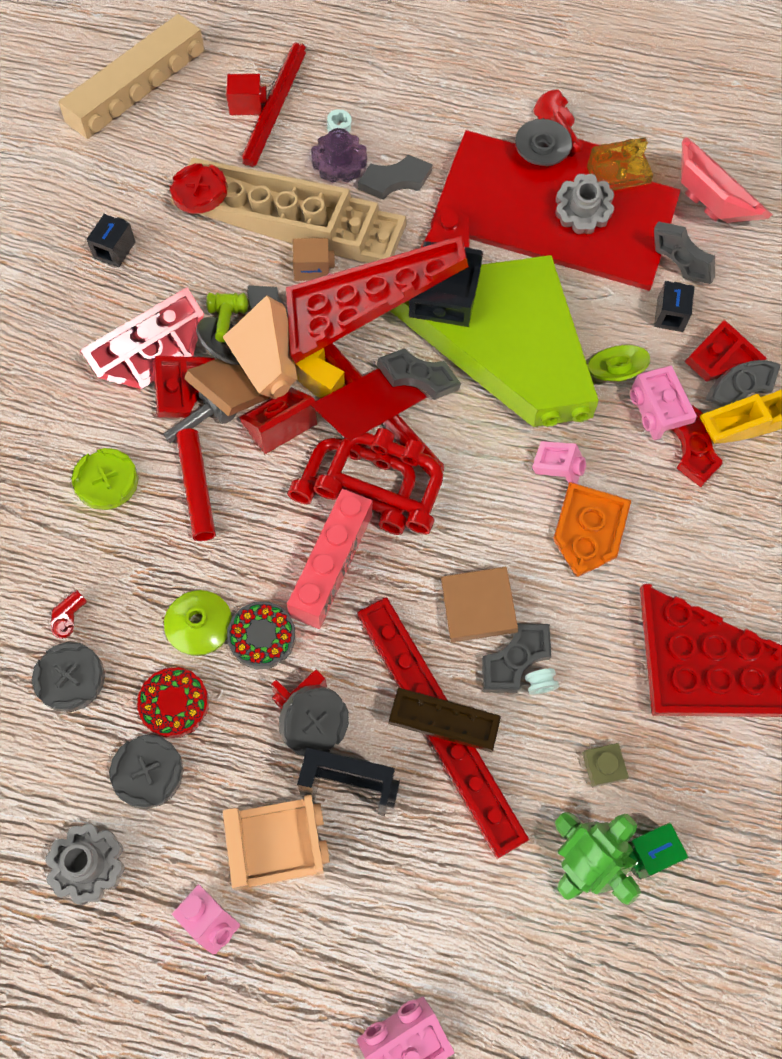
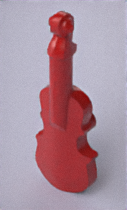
[534,89,583,153]

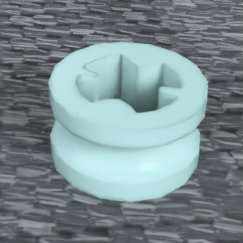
[327,109,352,137]
[525,668,559,695]

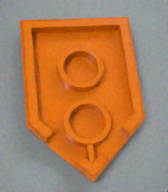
[553,482,631,577]

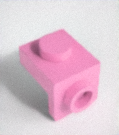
[172,884,240,955]

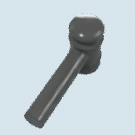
[163,392,237,444]

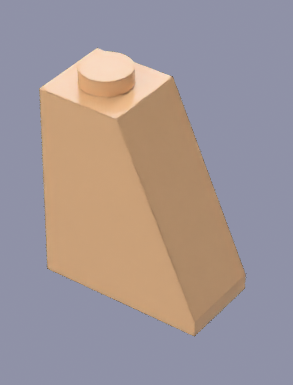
[223,296,298,399]

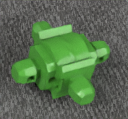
[555,812,641,905]

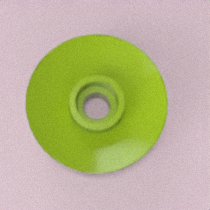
[588,345,650,382]
[164,590,232,656]

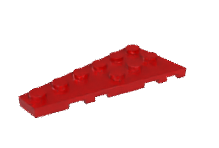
[286,236,469,364]

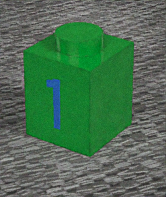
[628,822,689,880]

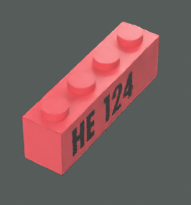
[287,489,373,629]

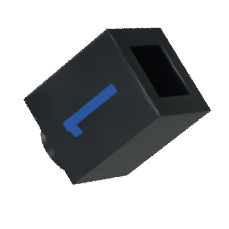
[86,214,136,268]
[654,281,695,332]

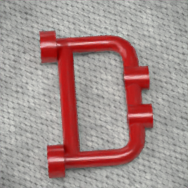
[313,428,444,535]
[287,438,416,535]

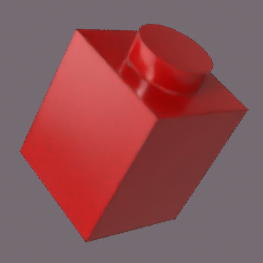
[226,74,267,115]

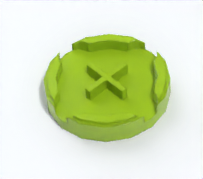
[71,448,139,510]

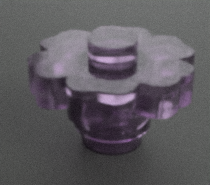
[311,128,367,183]

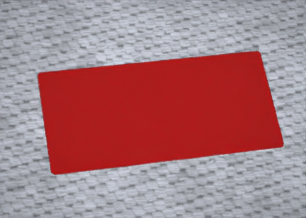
[310,368,427,442]

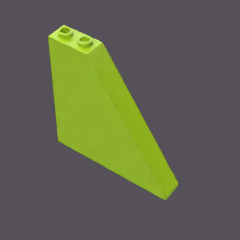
[390,255,599,427]

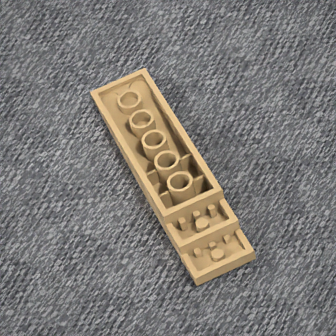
[170,158,407,263]

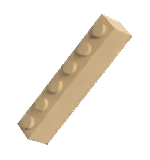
[58,13,204,140]

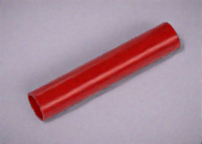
[176,428,216,541]

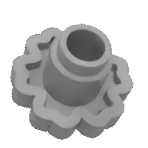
[556,174,614,234]
[45,824,125,905]

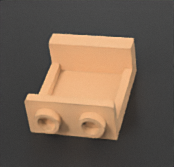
[222,795,330,891]

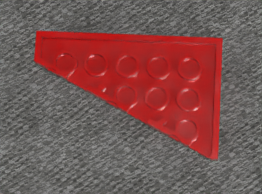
[640,584,782,717]

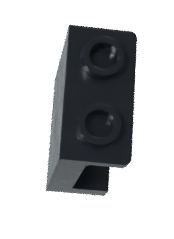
[409,241,483,327]
[297,747,400,816]

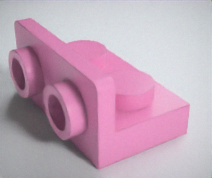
[630,365,697,440]
[357,997,455,1059]

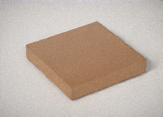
[184,358,270,416]
[441,566,518,643]

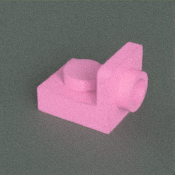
[532,441,586,484]

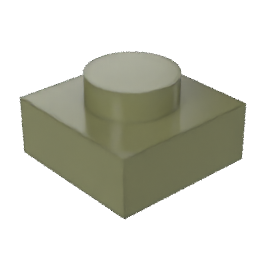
[582,743,629,788]

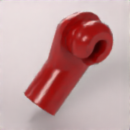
[51,590,87,639]

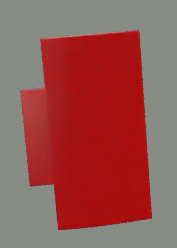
[431,130,681,291]

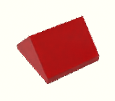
[239,387,317,455]

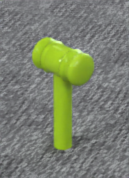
[206,292,248,342]

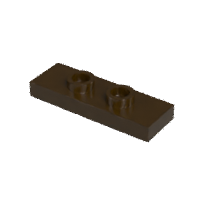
[388,688,501,753]

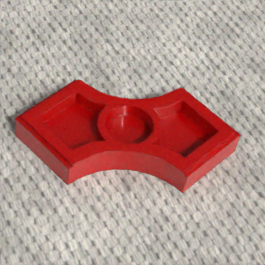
[671,405,723,487]

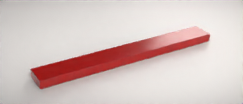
[357,597,529,859]

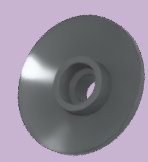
[515,119,572,166]
[196,317,240,365]

